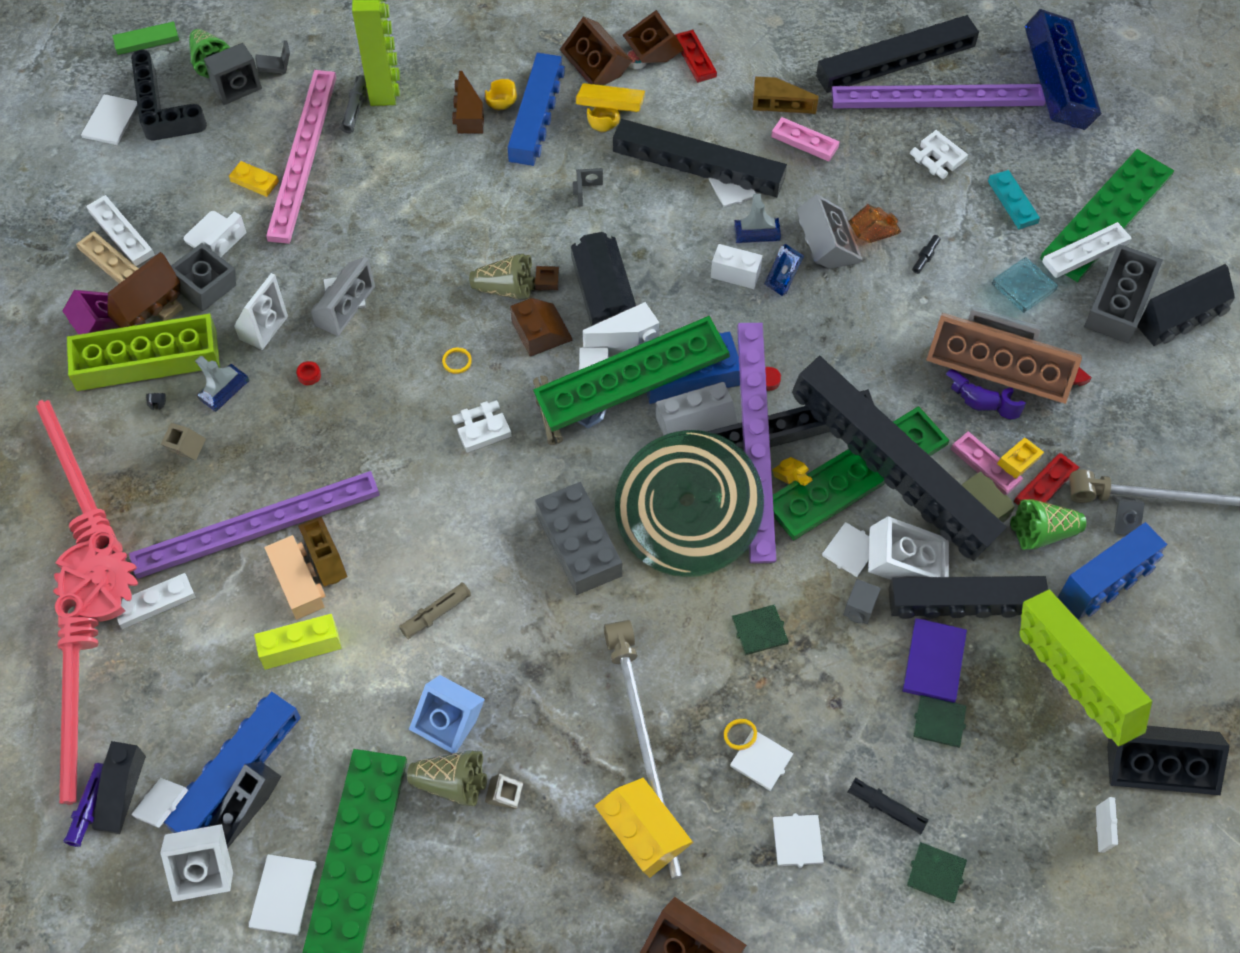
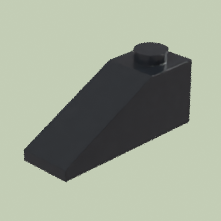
[92,741,146,834]
[208,761,282,848]

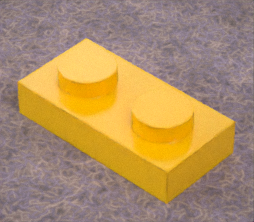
[229,161,279,197]
[997,437,1044,479]

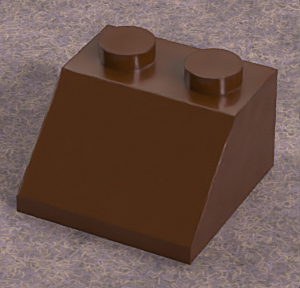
[623,10,684,63]
[510,298,573,357]

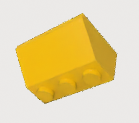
[595,778,694,878]

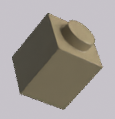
[161,423,206,461]

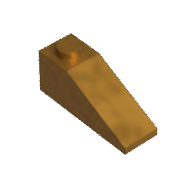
[753,76,819,114]
[298,516,348,587]

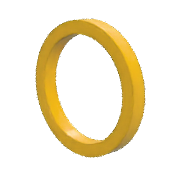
[442,347,472,374]
[724,719,757,750]

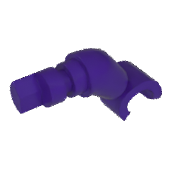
[946,369,1026,420]

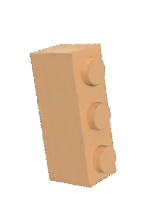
[264,535,326,620]

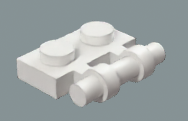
[910,130,968,179]
[452,400,512,453]

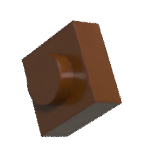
[535,266,559,290]

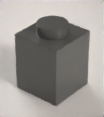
[843,579,881,624]

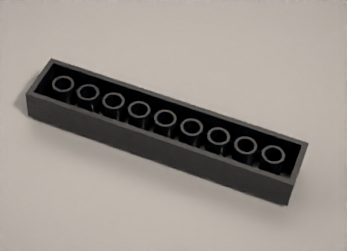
[792,355,1007,562]

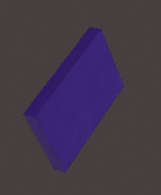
[902,618,967,704]

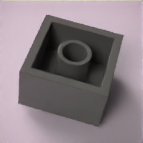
[204,42,262,105]
[171,243,236,311]

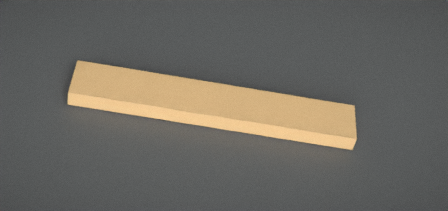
[76,231,183,321]

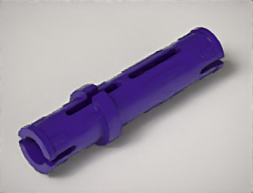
[63,763,103,847]

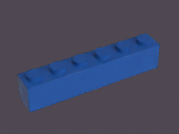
[507,53,565,166]
[163,691,301,833]

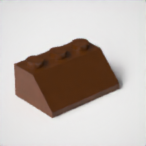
[559,16,633,86]
[108,252,180,328]
[640,897,747,953]

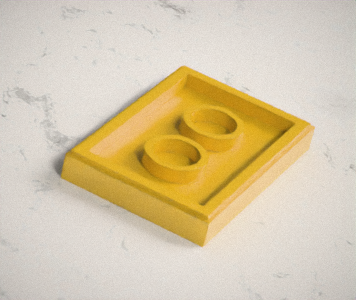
[576,83,645,112]

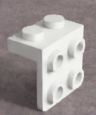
[184,211,247,257]

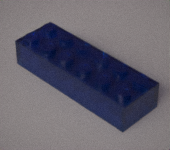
[1024,9,1102,130]

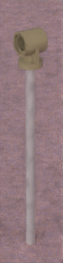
[1069,469,1240,506]
[604,620,682,879]

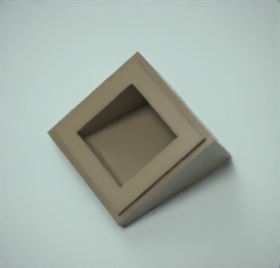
[485,774,523,809]

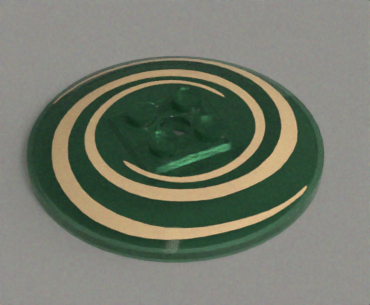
[615,430,764,577]

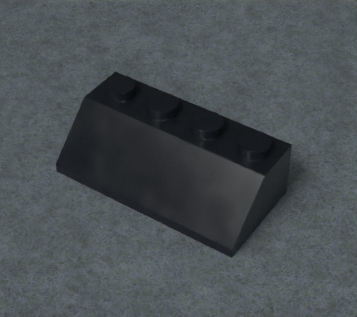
[1137,264,1235,346]
[1107,726,1230,796]

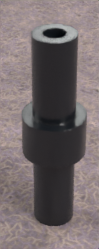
[912,235,941,274]

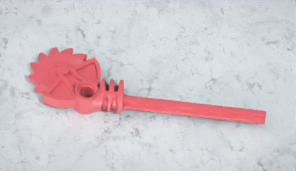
[36,400,131,610]
[55,547,138,805]

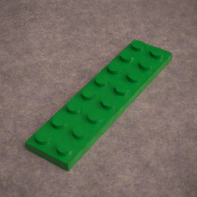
[1040,149,1175,283]
[533,315,730,432]
[773,406,950,541]
[302,749,407,953]

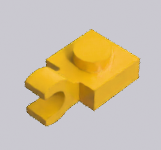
[772,457,812,486]

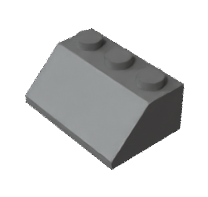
[796,194,863,269]
[311,257,375,336]
[968,306,1041,341]
[656,382,738,456]

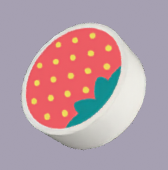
[627,49,647,69]

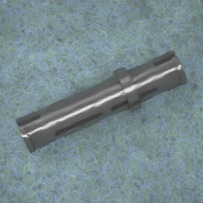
[340,75,367,133]

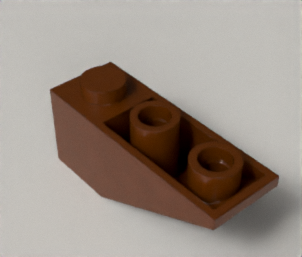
[452,71,484,134]

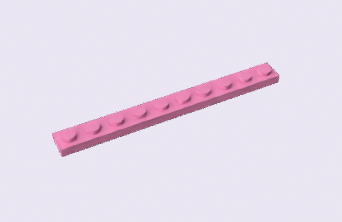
[266,70,336,244]

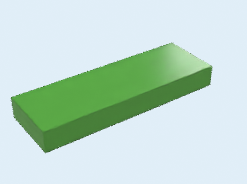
[112,21,179,55]

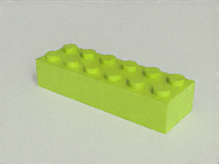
[352,0,400,106]
[67,313,220,391]
[1019,589,1152,747]

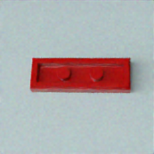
[675,29,717,83]
[1013,453,1079,506]

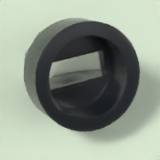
[146,393,166,410]

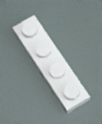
[86,195,154,266]
[1042,222,1132,278]

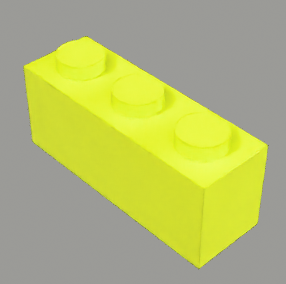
[254,613,342,670]

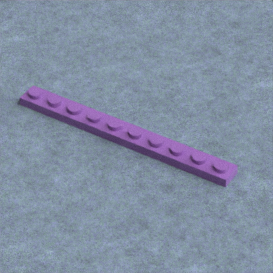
[831,84,1046,108]
[737,323,776,563]
[129,471,380,579]

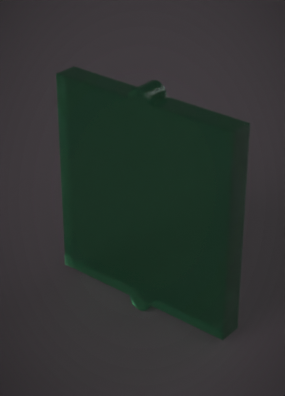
[732,604,789,656]
[913,695,966,748]
[907,842,967,904]

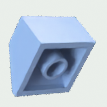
[409,675,485,754]

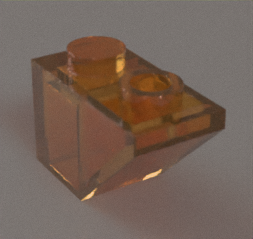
[848,204,901,243]

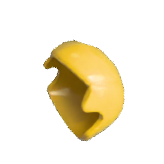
[485,79,517,110]
[587,107,620,132]

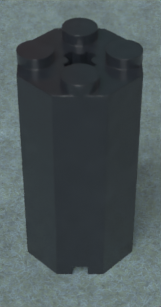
[571,232,636,326]

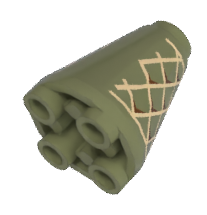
[469,254,535,300]
[407,750,487,806]

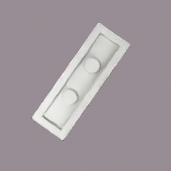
[117,573,196,629]

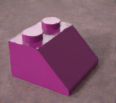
[62,290,120,335]

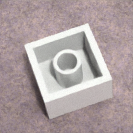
[160,824,233,902]

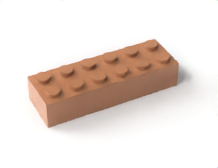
[926,313,1082,404]

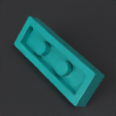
[988,170,1040,230]

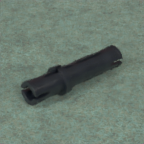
[847,777,929,835]

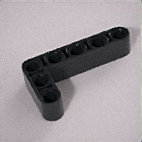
[131,49,207,141]

